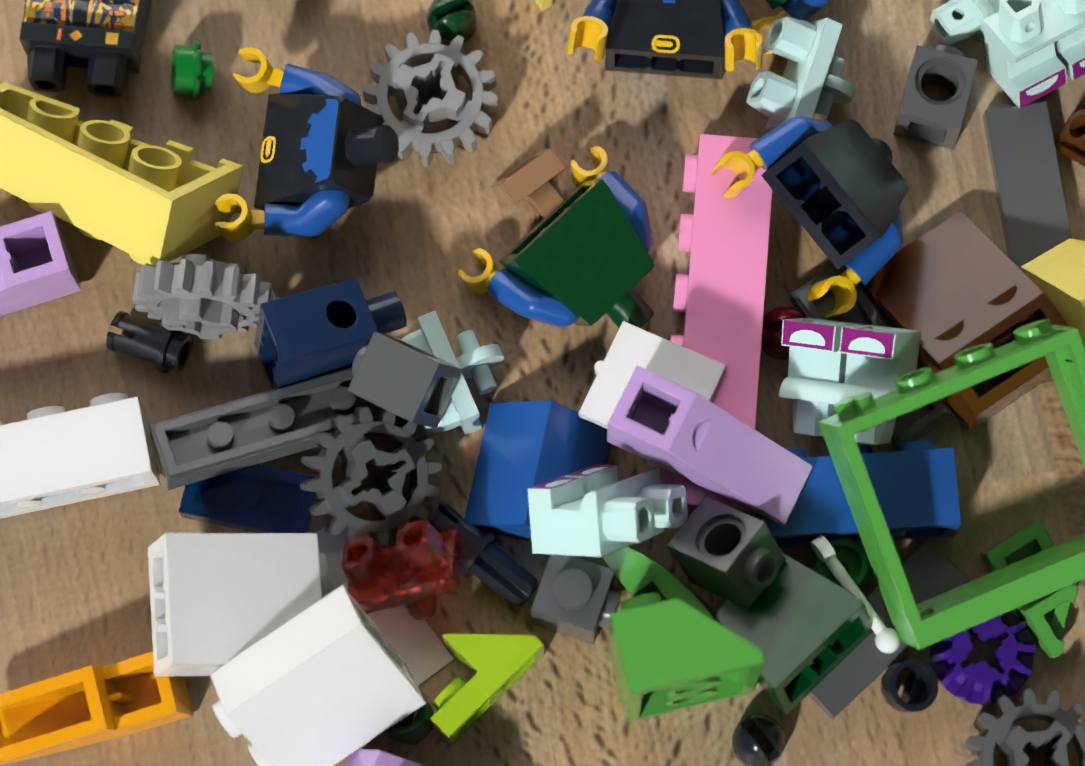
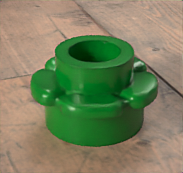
[171,39,213,100]
[811,537,873,590]

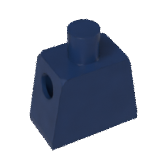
[254,279,407,389]

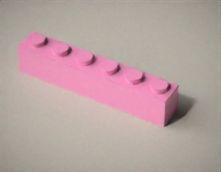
[660,134,772,518]

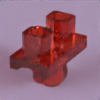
[341,519,465,621]

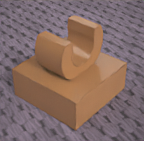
[490,148,565,221]

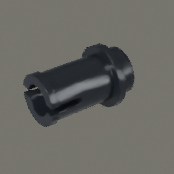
[106,311,192,373]

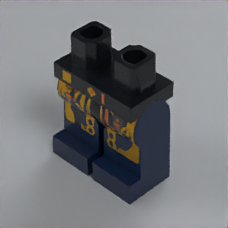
[19,0,151,98]

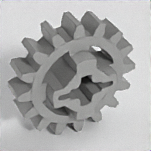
[362,30,498,167]
[132,254,274,340]

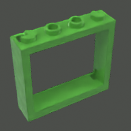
[818,319,1085,650]

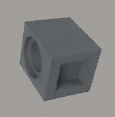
[893,44,978,150]
[347,331,463,428]
[667,496,787,609]

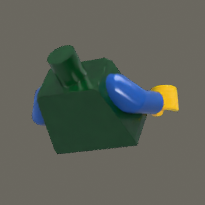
[458,146,654,328]

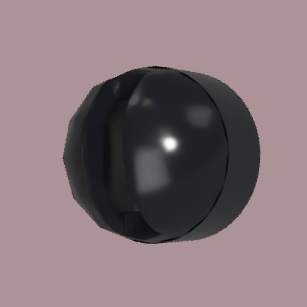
[880,659,938,712]
[732,714,785,766]

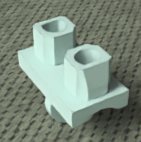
[746,17,855,130]
[401,311,505,435]

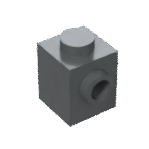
[531,554,622,645]

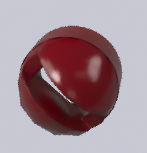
[761,306,805,360]

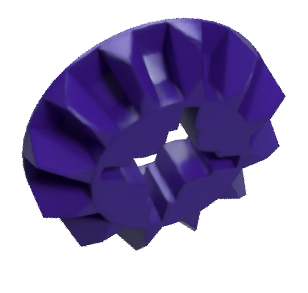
[930,611,1036,705]

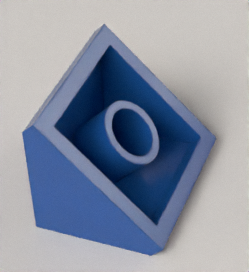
[464,400,612,542]

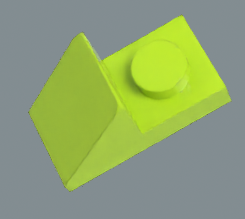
[430,634,544,746]

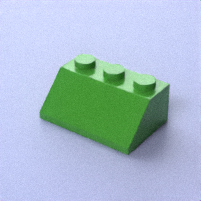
[608,593,765,723]

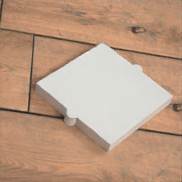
[579,321,726,429]

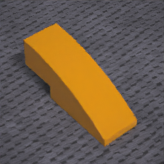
[0,651,194,765]

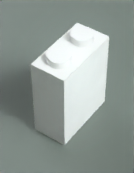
[148,533,328,677]
[210,585,426,766]

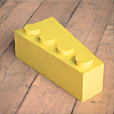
[0,82,243,267]

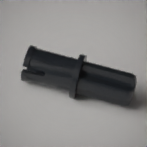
[418,500,539,607]

